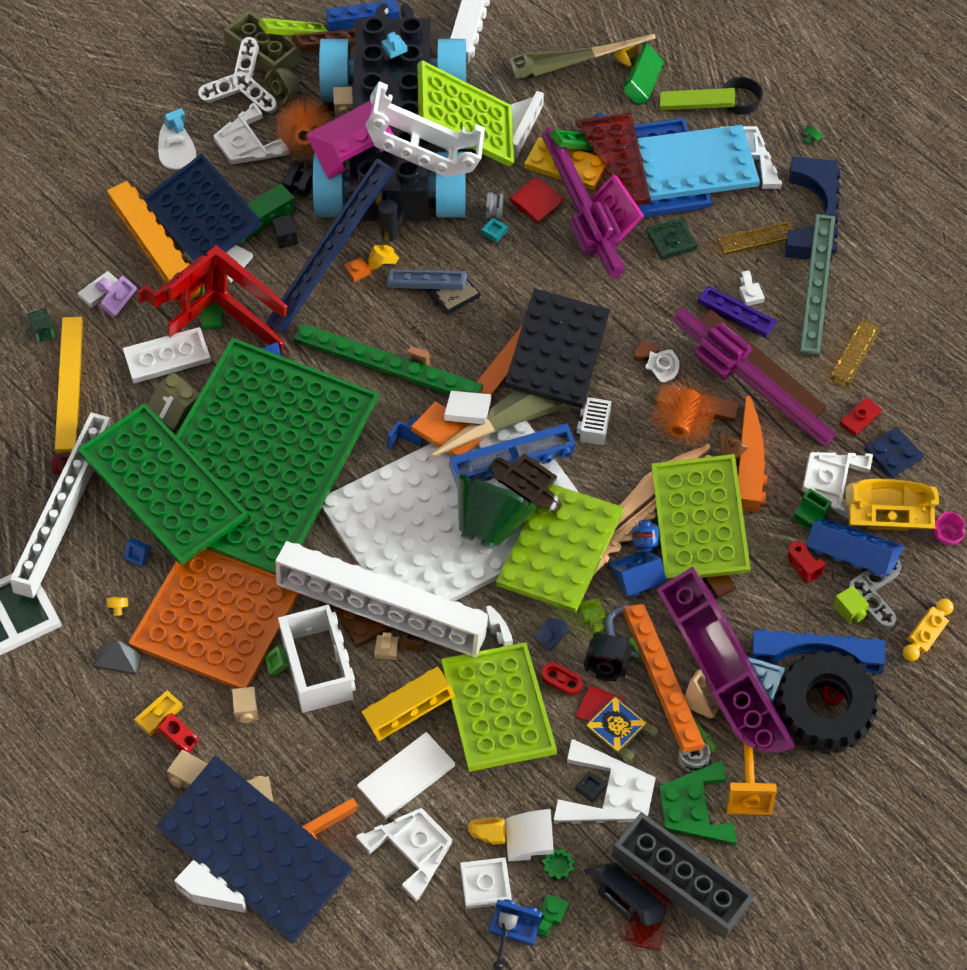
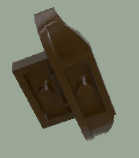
[488,453,562,514]

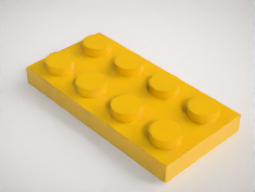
[524,137,608,191]

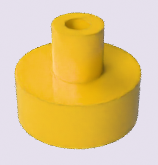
[106,597,128,616]

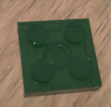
[646,217,698,261]

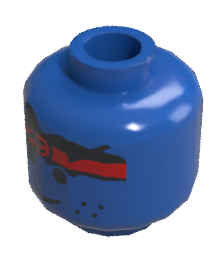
[631,520,660,552]

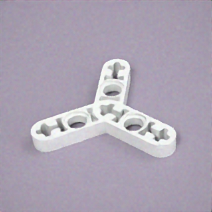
[198,37,278,114]

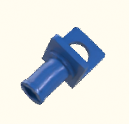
[387,414,423,450]

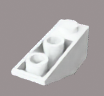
[174,860,247,913]

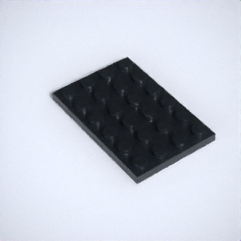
[504,288,610,409]

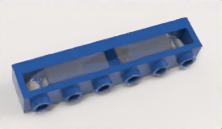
[449,423,576,486]

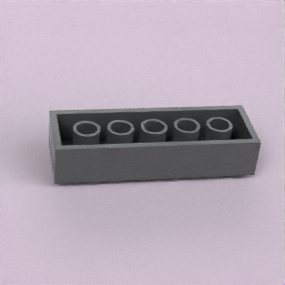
[611,812,755,940]

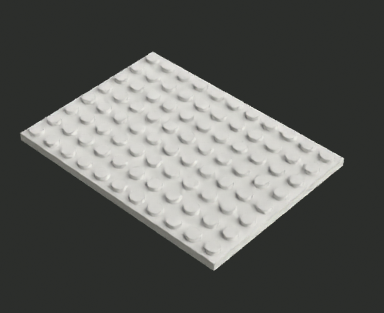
[321,421,578,602]

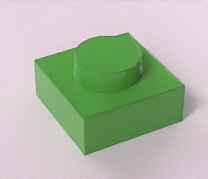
[265,646,289,676]

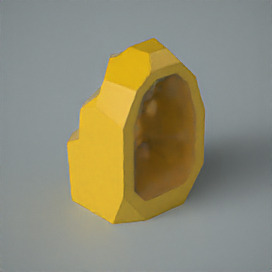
[468,817,506,845]

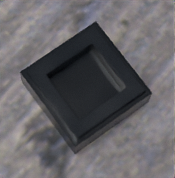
[575,771,607,803]

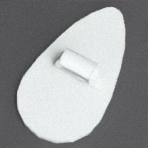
[158,124,196,171]

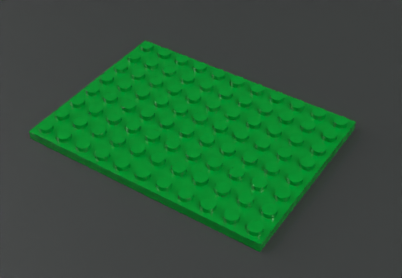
[130,337,379,575]

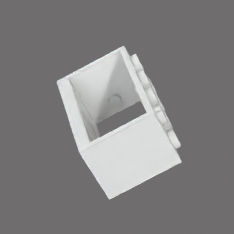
[278,605,356,713]

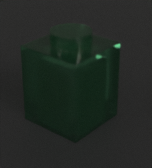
[27,308,56,343]

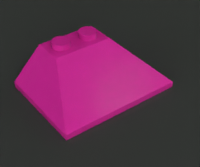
[306,101,393,179]

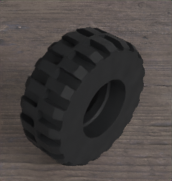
[775,650,879,754]

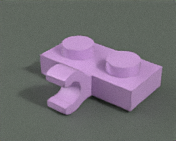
[95,275,137,318]

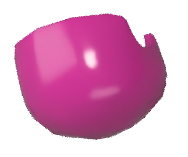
[933,511,966,546]

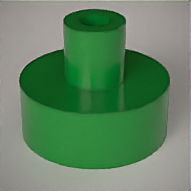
[804,125,823,144]

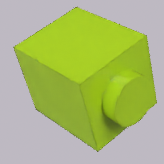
[833,586,869,625]

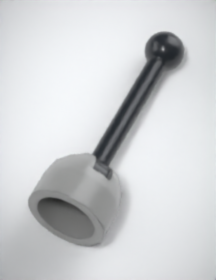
[493,912,518,970]

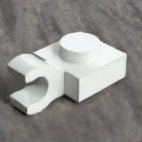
[739,270,765,306]

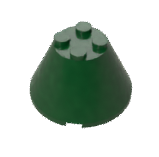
[457,474,537,549]

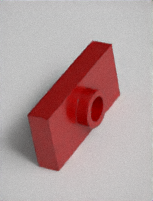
[839,397,882,436]

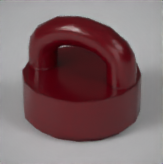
[51,453,69,475]

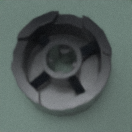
[583,632,632,682]

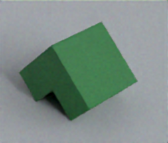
[792,488,832,531]

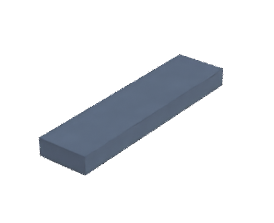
[387,269,467,290]

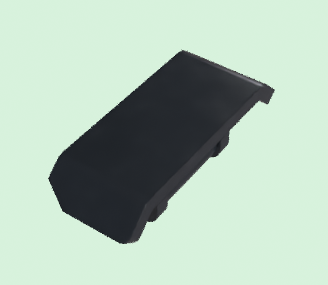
[584,862,666,926]

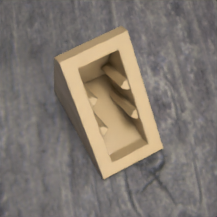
[684,669,720,718]

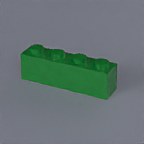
[239,184,296,243]

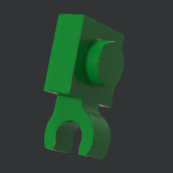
[538,894,569,938]

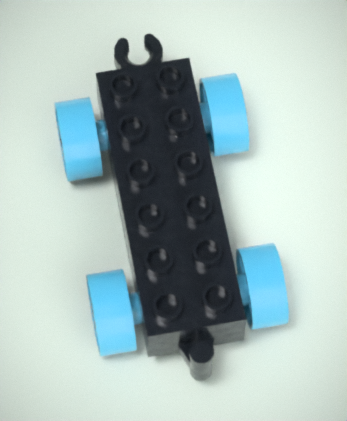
[313,3,466,242]

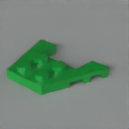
[659,761,737,846]

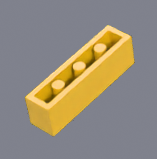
[361,666,455,741]

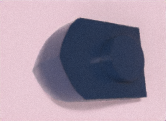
[534,618,568,651]

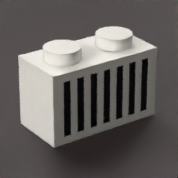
[577,397,611,446]

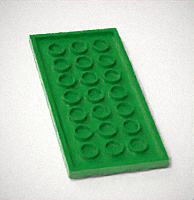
[78,403,249,566]

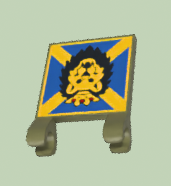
[585,696,659,765]

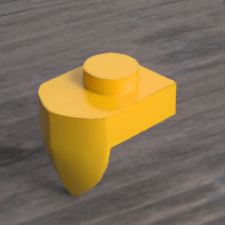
[614,44,639,67]
[368,245,399,270]

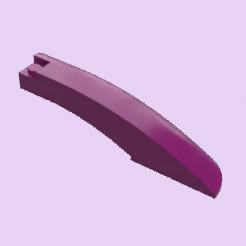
[656,567,795,753]

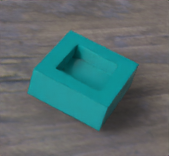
[481,218,508,243]

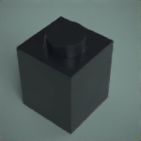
[272,215,298,249]

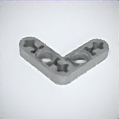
[849,560,902,631]

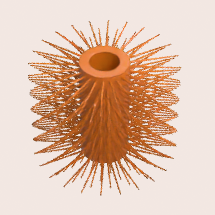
[277,94,331,160]
[650,377,719,449]

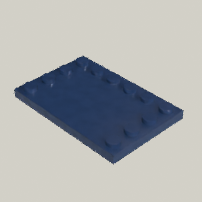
[142,153,263,262]

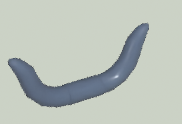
[605,604,638,658]

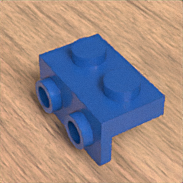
[489,899,542,947]

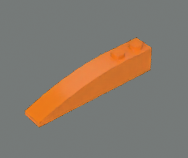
[738,396,768,512]

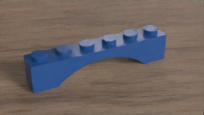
[751,629,885,674]

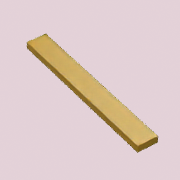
[55,317,83,453]

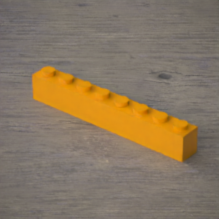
[107,181,201,300]

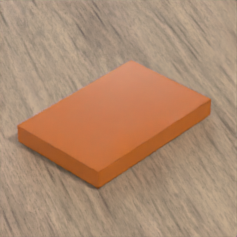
[411,401,485,457]

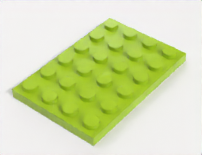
[417,60,514,167]
[652,454,751,582]
[496,484,624,613]
[441,642,557,772]

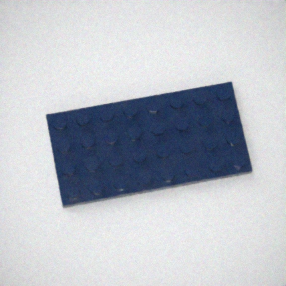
[156,755,353,943]

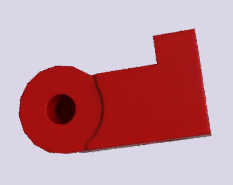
[787,541,826,584]
[153,712,199,753]

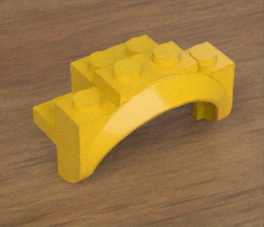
[845,479,939,531]

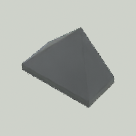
[93,640,142,675]

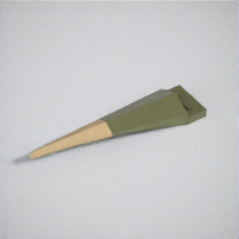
[509,34,656,78]
[431,390,567,458]

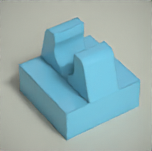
[381,32,407,58]
[164,108,185,133]

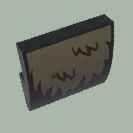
[426,279,480,315]

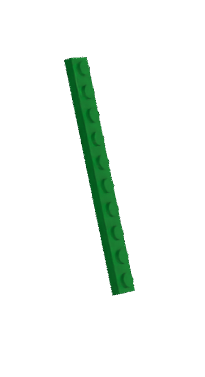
[294,323,483,395]

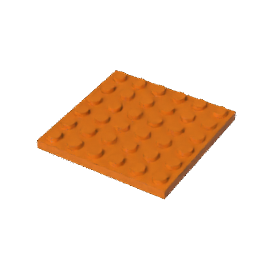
[128,549,300,689]

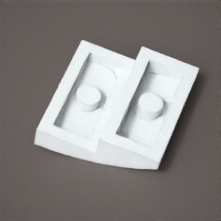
[506,809,554,862]

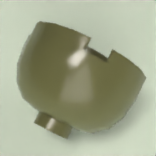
[265,68,300,106]

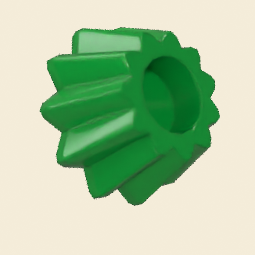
[542,848,575,880]

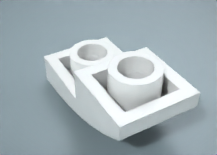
[486,606,513,647]

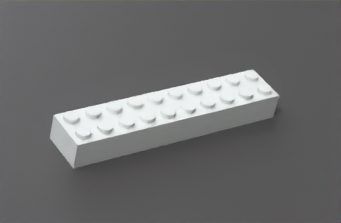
[276,541,488,658]

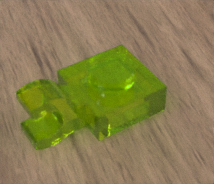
[579,598,606,634]

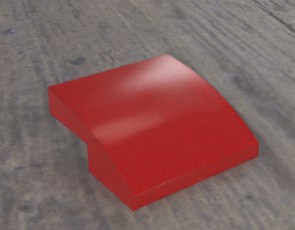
[509,177,564,224]

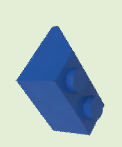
[607,552,667,597]

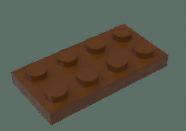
[331,561,395,648]

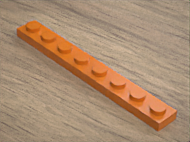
[623,604,705,753]

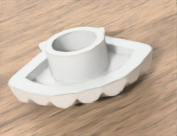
[645,349,679,383]

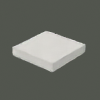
[444,391,491,424]
[460,857,512,909]

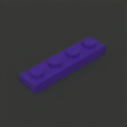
[698,286,776,338]

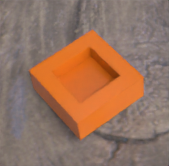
[344,257,371,282]

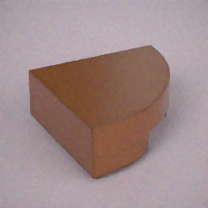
[633,341,660,361]

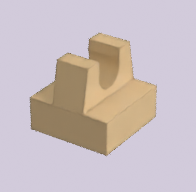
[374,632,399,660]

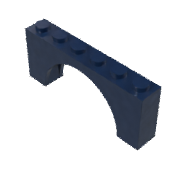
[785,157,840,261]

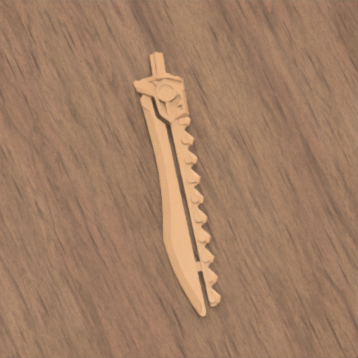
[595,444,712,574]

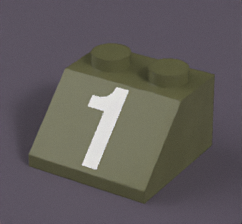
[147,372,200,432]

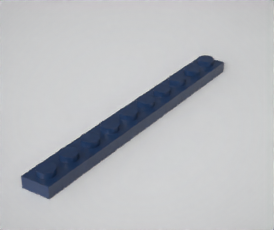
[266,158,394,334]

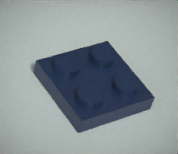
[864,427,923,479]

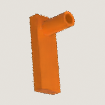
[302,798,358,839]

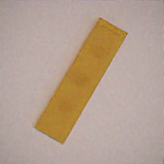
[717,220,794,256]
[830,319,881,387]

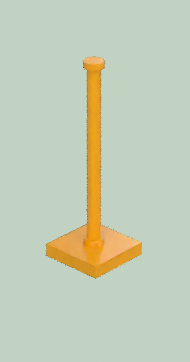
[726,742,777,815]

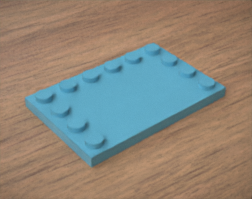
[632,125,760,201]

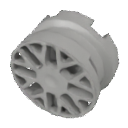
[486,192,504,220]
[678,740,710,773]

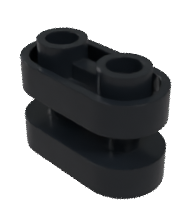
[281,160,313,197]

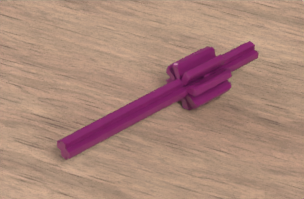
[541,127,625,279]
[672,307,836,448]

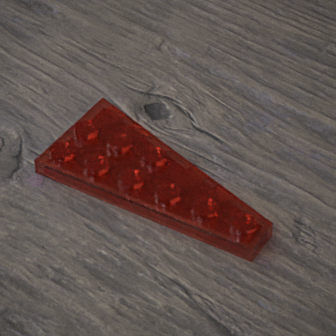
[576,112,651,205]

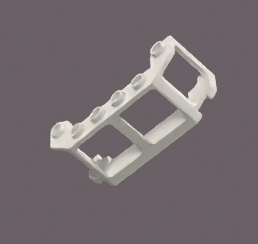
[365,81,485,177]

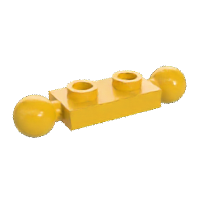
[902,598,953,662]

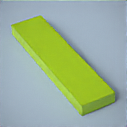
[258,18,328,36]
[660,88,735,110]

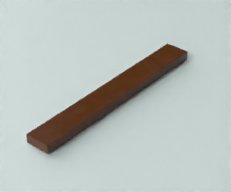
[699,309,826,417]

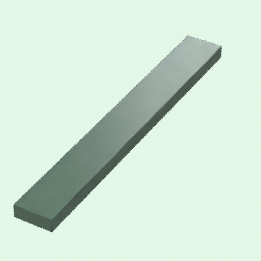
[799,214,835,357]

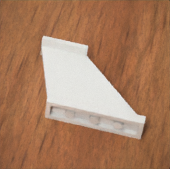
[462,91,544,158]

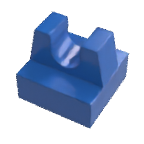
[124,538,152,567]

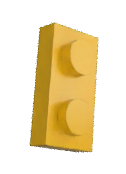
[134,690,183,737]

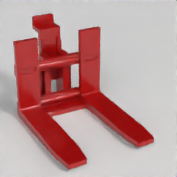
[138,245,287,352]

